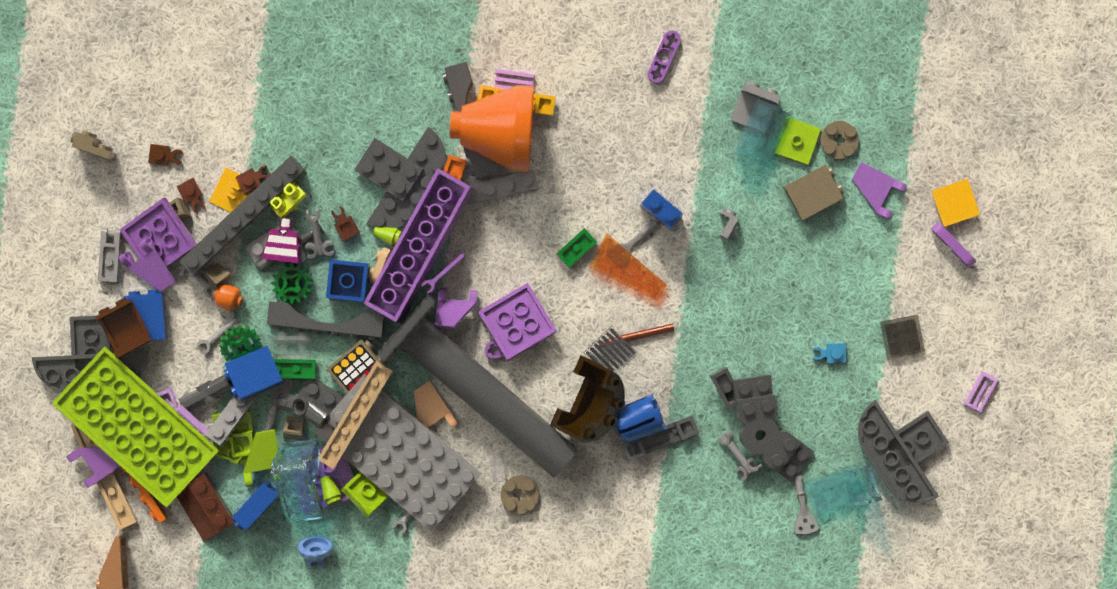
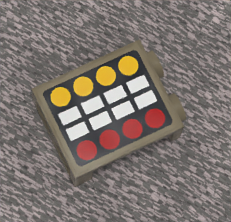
[326,339,388,393]

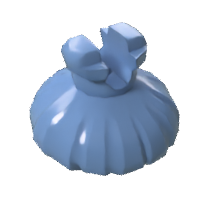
[298,536,333,568]

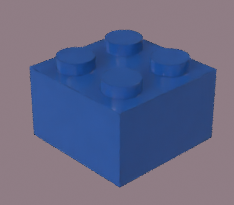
[326,260,370,302]

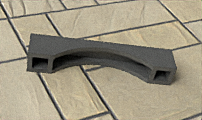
[442,62,499,179]
[267,301,385,340]

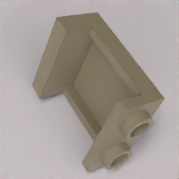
[783,165,844,221]

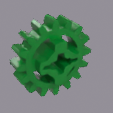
[271,263,313,304]
[219,324,262,361]

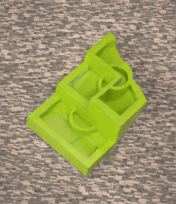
[212,409,254,465]

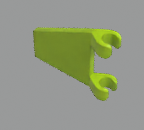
[243,429,283,487]

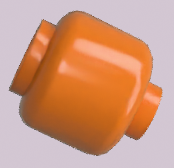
[214,284,244,311]

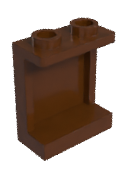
[95,298,153,358]

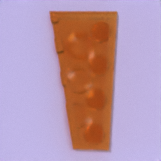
[590,233,666,301]

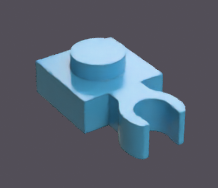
[813,343,846,363]

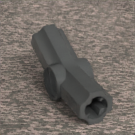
[178,374,234,412]
[275,393,331,429]

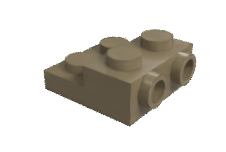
[70,130,117,161]

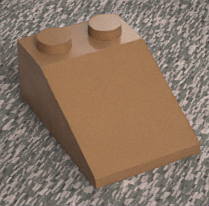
[96,533,129,589]

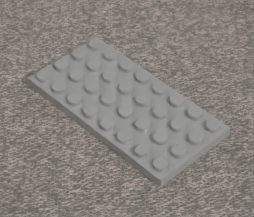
[314,373,482,532]

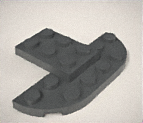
[354,127,446,228]
[32,315,149,393]
[858,400,949,503]

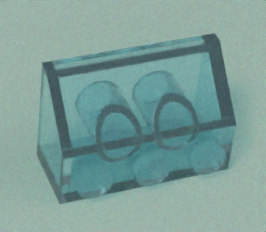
[733,98,792,168]

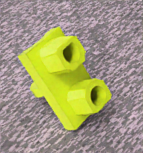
[270,182,307,219]

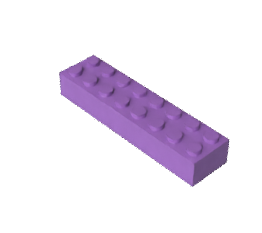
[363,168,475,323]

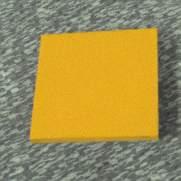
[209,167,254,212]
[931,178,980,227]

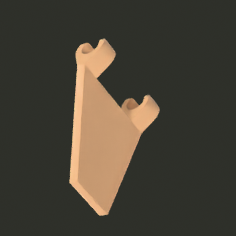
[414,381,458,428]

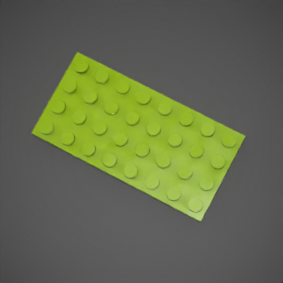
[51,346,219,508]

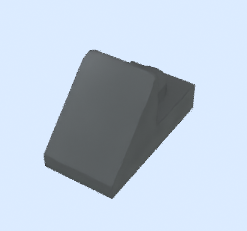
[709,366,735,410]

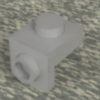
[720,208,739,239]

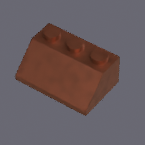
[177,473,235,541]

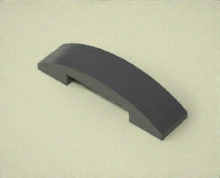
[621,415,699,462]

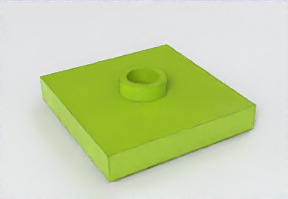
[772,116,821,165]
[341,472,390,518]

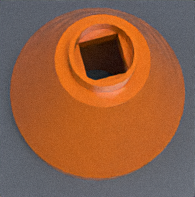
[450,85,534,172]

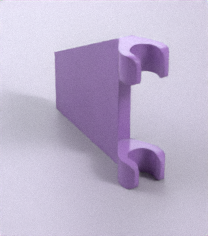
[852,162,907,219]
[119,238,176,291]
[421,253,465,293]
[434,287,477,329]
[67,446,120,488]

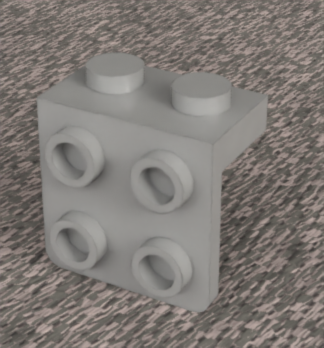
[731,81,781,133]

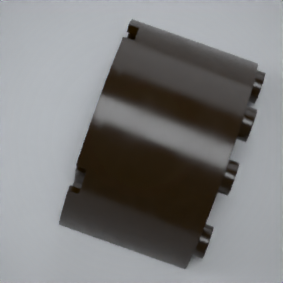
[550,355,625,442]

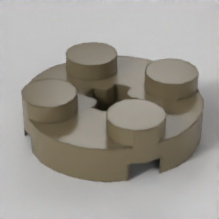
[820,121,859,159]
[501,475,539,514]

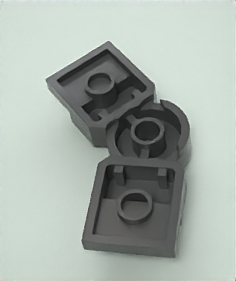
[732,374,814,483]

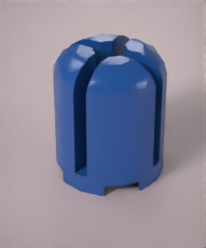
[616,394,667,444]

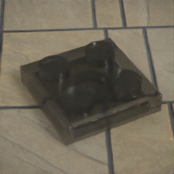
[880,314,925,359]

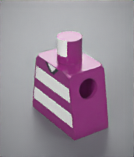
[262,219,302,264]

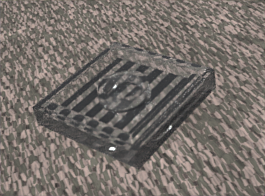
[584,326,638,373]

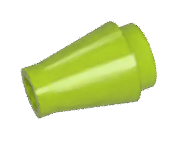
[373,226,402,246]
[320,475,342,505]

